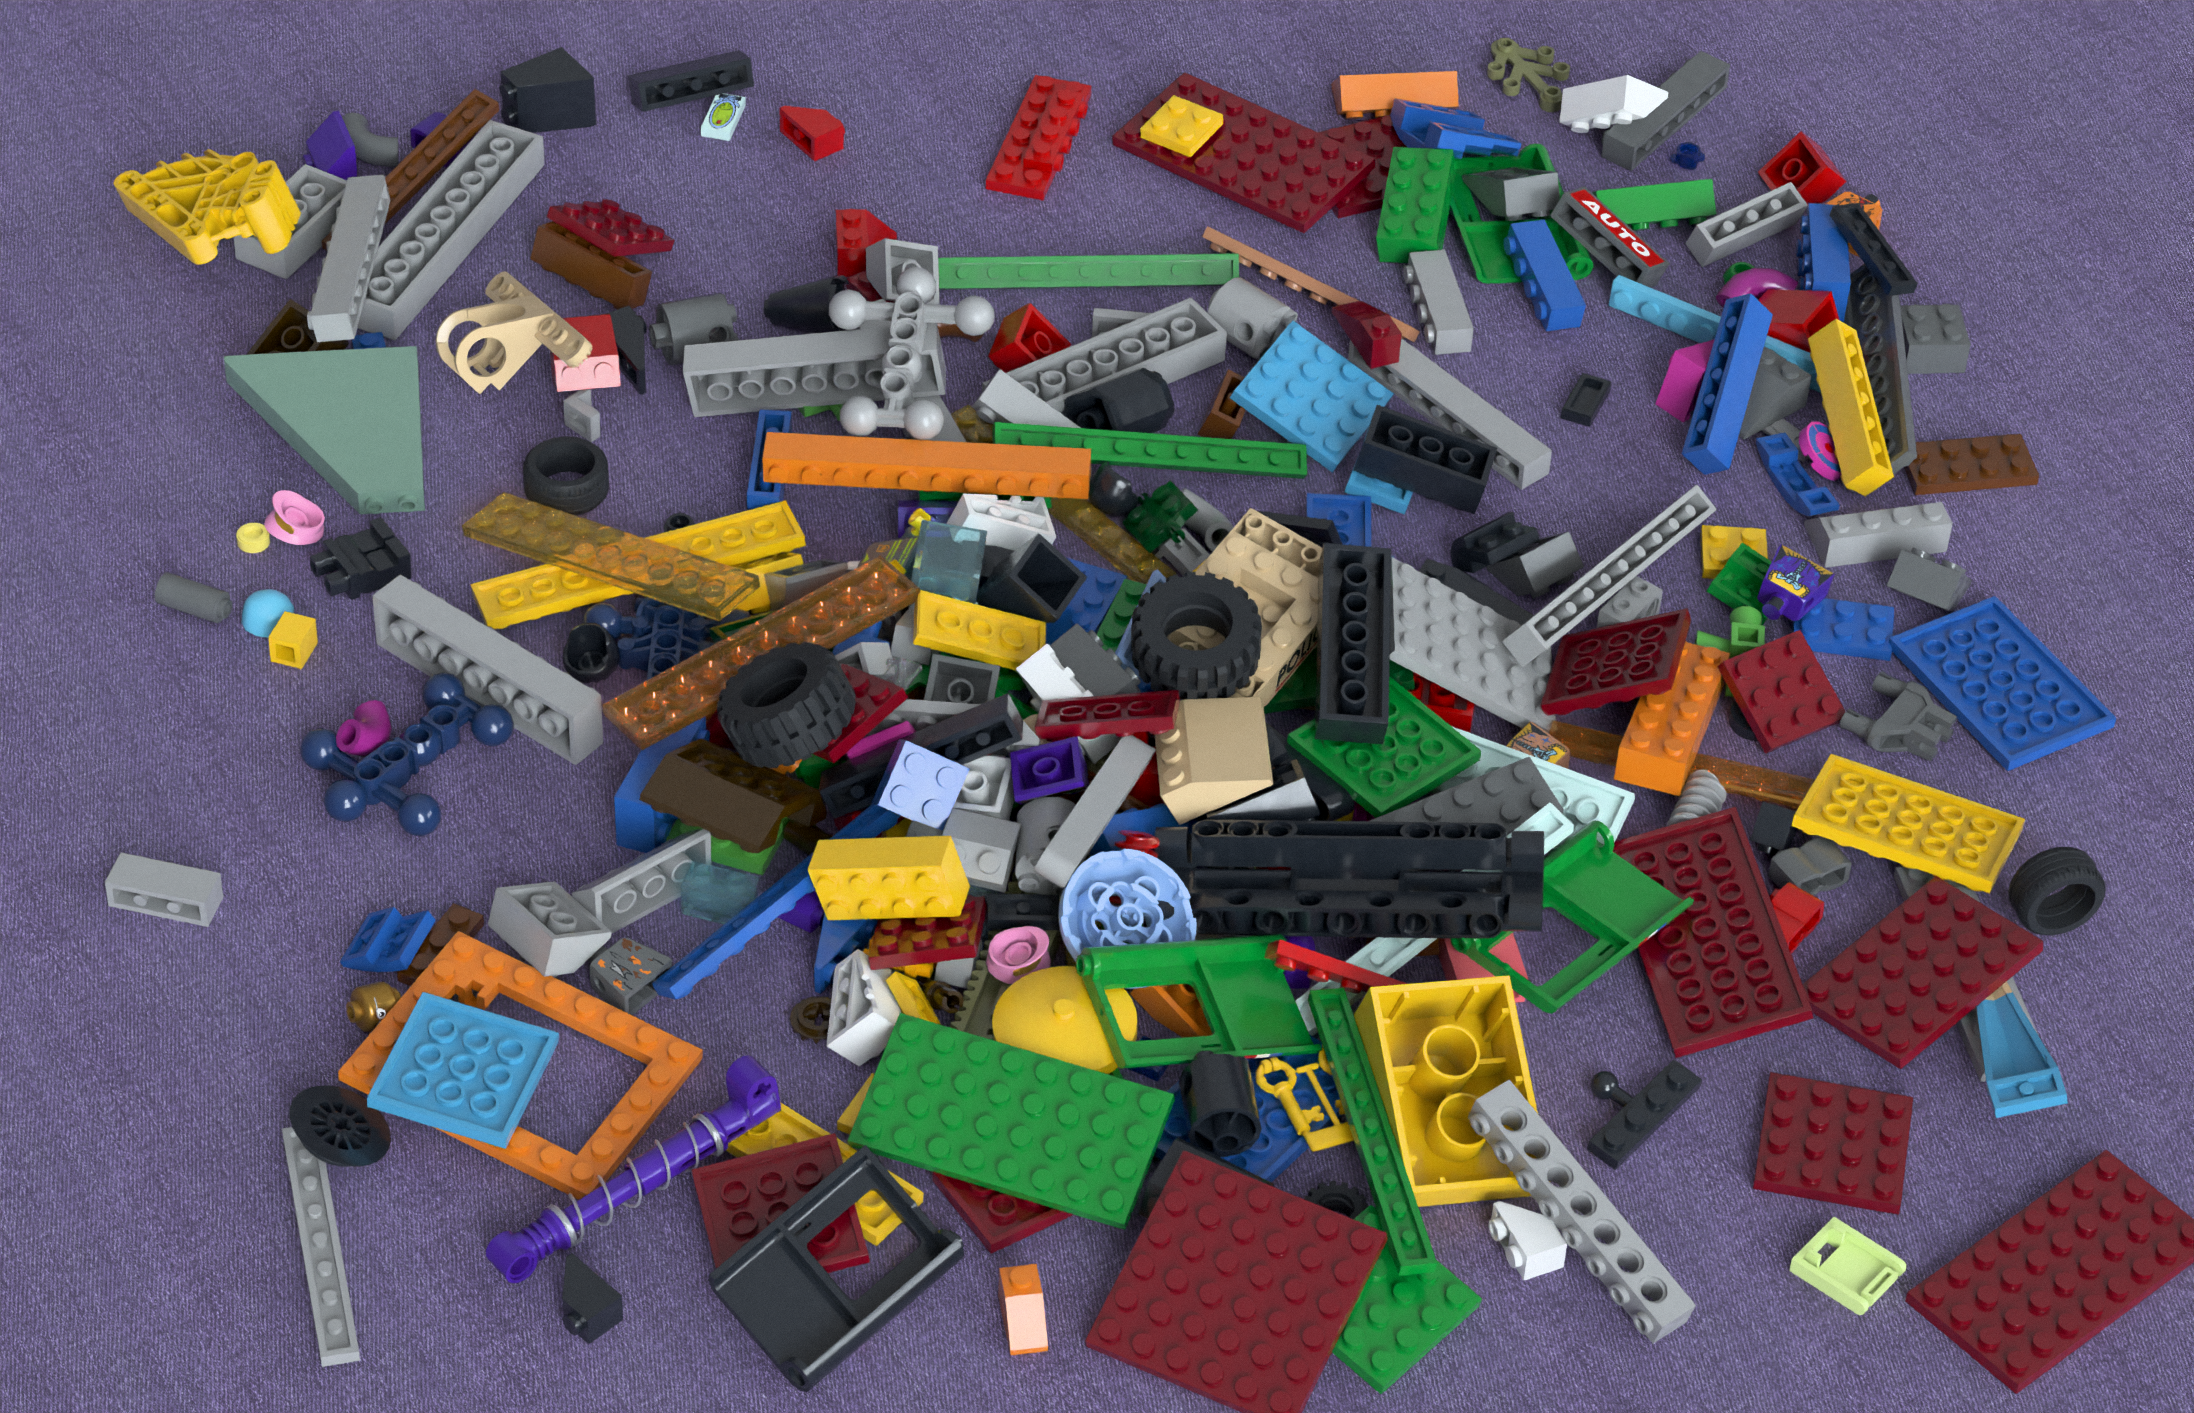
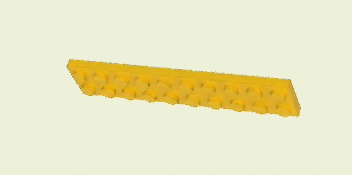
[470,500,806,629]

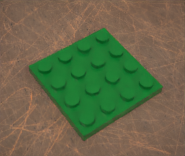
[1287,676,1481,818]
[1332,1205,1482,1394]

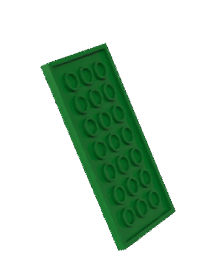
[847,1013,1175,1230]

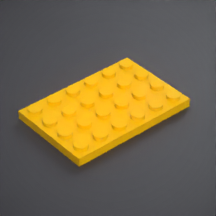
[1791,754,2025,894]

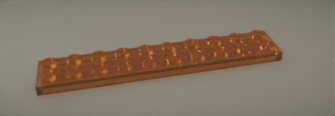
[602,555,921,750]

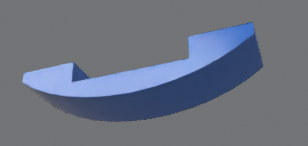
[1756,432,1840,516]

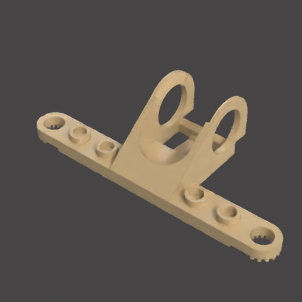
[436,271,593,394]

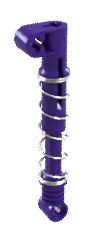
[486,1055,781,1283]

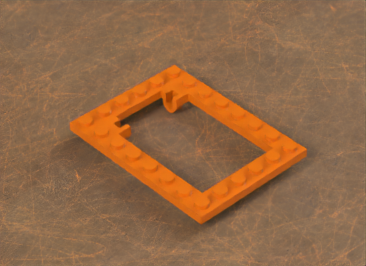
[338,931,703,1200]

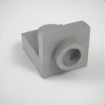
[563,389,600,442]
[1152,528,1210,576]

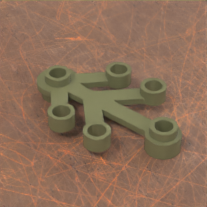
[1487,38,1570,112]

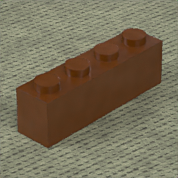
[530,221,652,309]

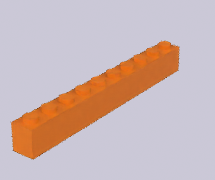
[762,432,1091,499]

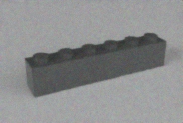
[1601,51,1730,171]

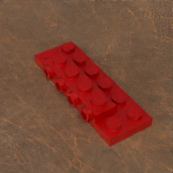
[986,75,1092,201]

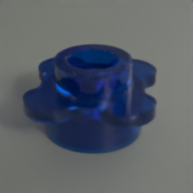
[1670,142,1705,170]

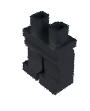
[310,517,411,600]

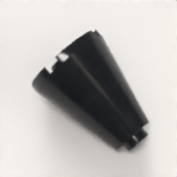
[764,275,849,333]

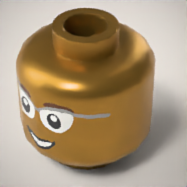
[346,982,401,1032]

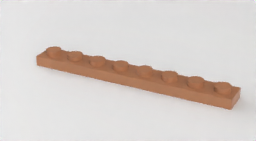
[1202,226,1420,342]

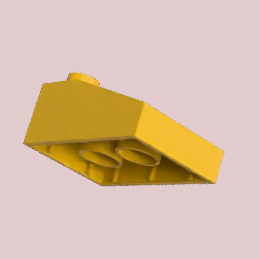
[1354,975,1551,1207]

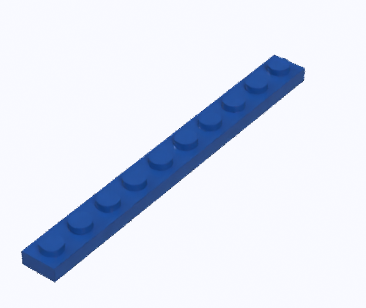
[652,804,900,1000]

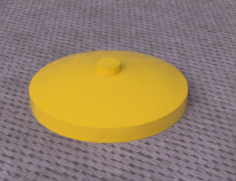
[992,966,1137,1074]

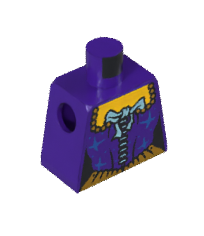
[1757,544,1835,621]

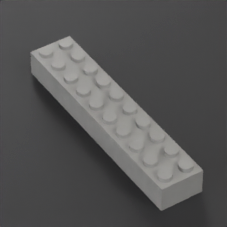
[357,120,545,340]

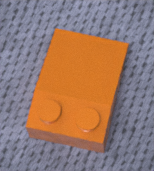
[1129,984,1212,1038]

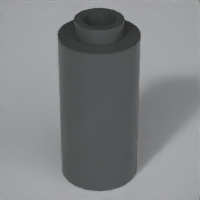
[155,572,232,623]

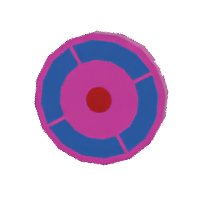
[1799,422,1842,481]

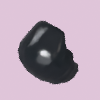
[1088,461,1139,517]
[563,623,620,683]

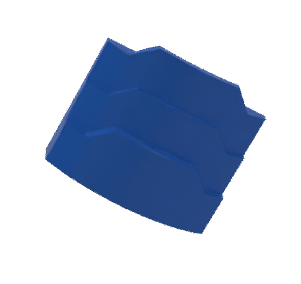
[1390,98,1522,159]

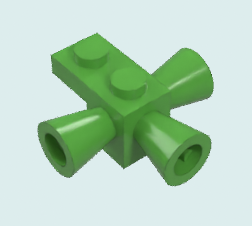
[1694,606,1765,697]

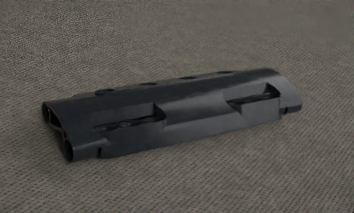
[1155,820,1544,939]

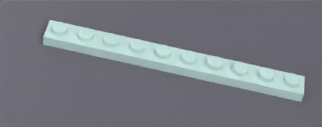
[1295,803,1574,1036]

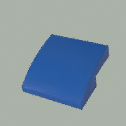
[340,907,436,972]

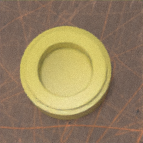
[236,523,270,553]

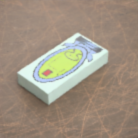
[701,93,746,141]

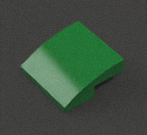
[1707,543,1772,625]

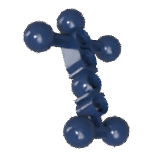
[300,672,514,837]

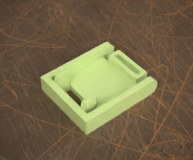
[1789,1217,1906,1315]

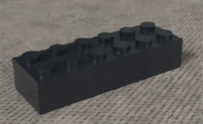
[1315,543,1391,745]

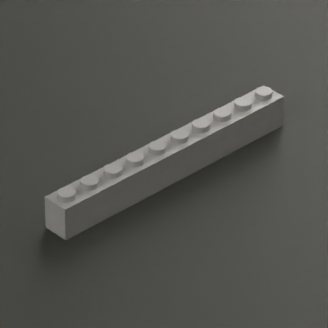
[1502,485,1717,667]

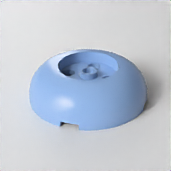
[1058,849,1197,989]

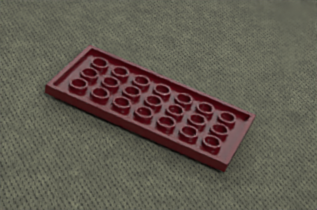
[1112,72,1375,233]
[1613,807,1814,1058]
[1905,1150,2194,1394]

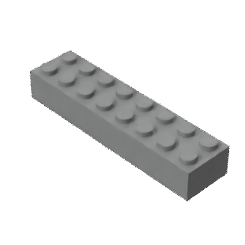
[982,298,1227,424]
[683,323,946,417]
[372,575,603,765]

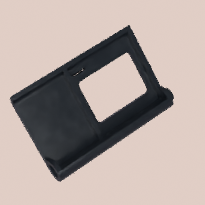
[708,1145,964,1392]

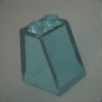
[909,520,987,604]

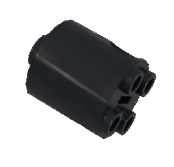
[1179,1050,1262,1157]

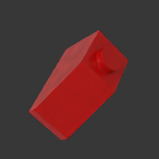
[780,106,845,162]

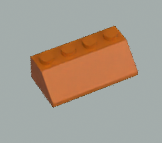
[1331,71,1459,119]

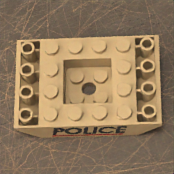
[1167,508,1323,706]

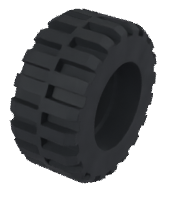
[1131,572,1262,699]
[717,642,856,768]

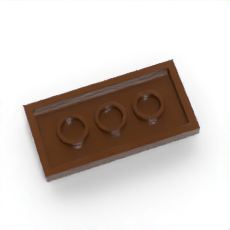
[1904,434,2039,495]

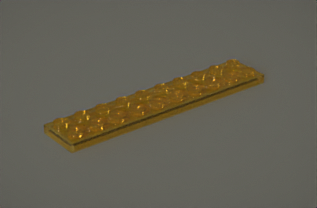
[462,492,760,621]

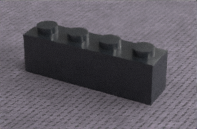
[628,50,755,112]

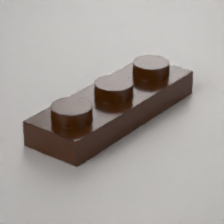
[397,903,484,986]

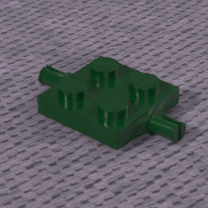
[1122,480,1198,554]

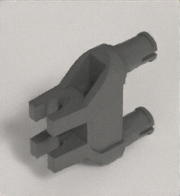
[1840,671,1957,761]

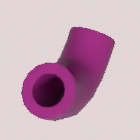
[1716,268,1798,308]
[336,700,392,757]

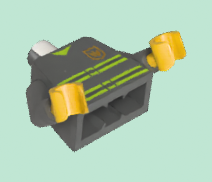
[846,508,931,602]

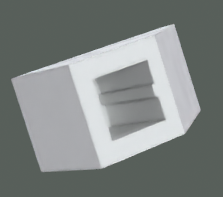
[1488,1201,1567,1280]

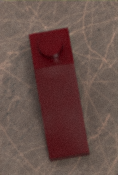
[1332,301,1402,369]

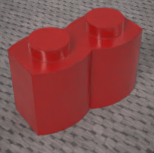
[1770,882,1825,954]

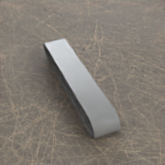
[1033,735,1156,889]

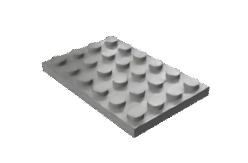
[1389,557,1557,737]

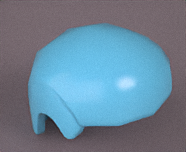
[241,589,295,638]

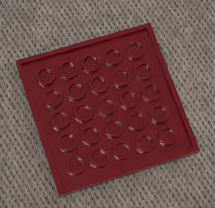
[1085,1150,1388,1413]

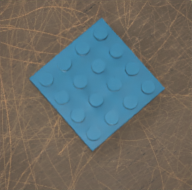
[1230,320,1394,473]
[367,992,559,1149]

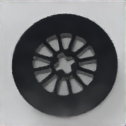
[289,1085,391,1167]

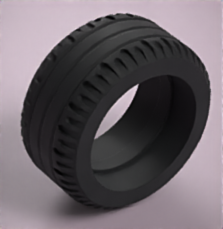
[523,436,609,517]
[2008,847,2106,935]

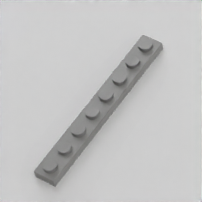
[282,1127,360,1367]

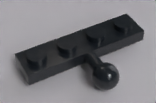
[1587,1059,1702,1170]

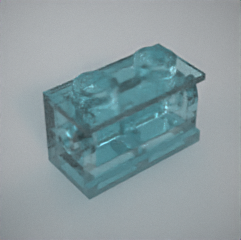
[681,861,759,924]

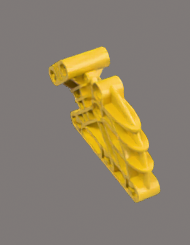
[113,149,301,265]

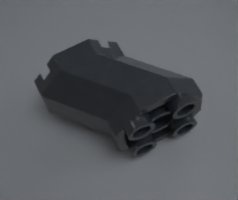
[1061,368,1174,433]

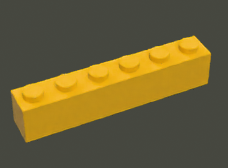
[1808,319,1894,497]

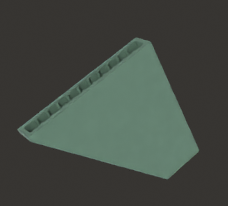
[224,346,425,514]

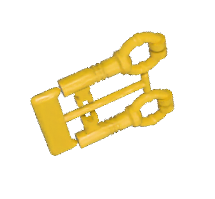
[1255,1045,1354,1152]

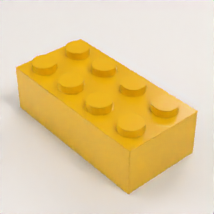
[807,835,970,920]

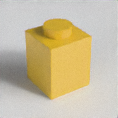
[268,611,318,669]

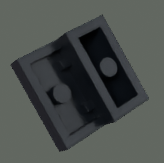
[1451,512,1540,573]

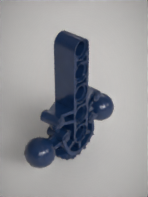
[582,587,752,741]

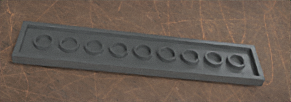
[1844,264,1917,474]

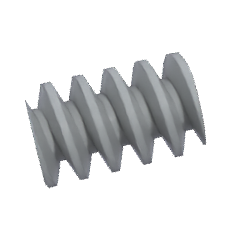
[1667,770,1726,826]

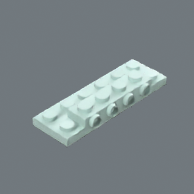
[1430,727,1635,849]

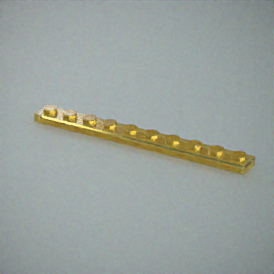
[951,404,1177,584]

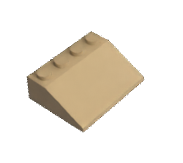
[1155,697,1273,825]

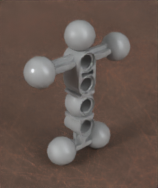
[829,266,995,440]

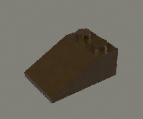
[246,299,349,355]

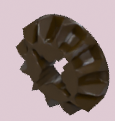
[790,996,832,1045]

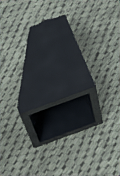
[499,47,596,133]
[972,533,1087,623]

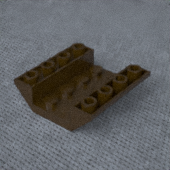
[639,738,827,853]

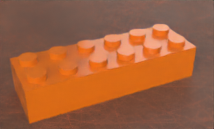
[1614,641,1730,796]

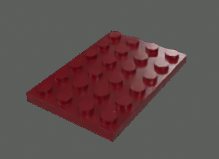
[1802,876,2043,1069]

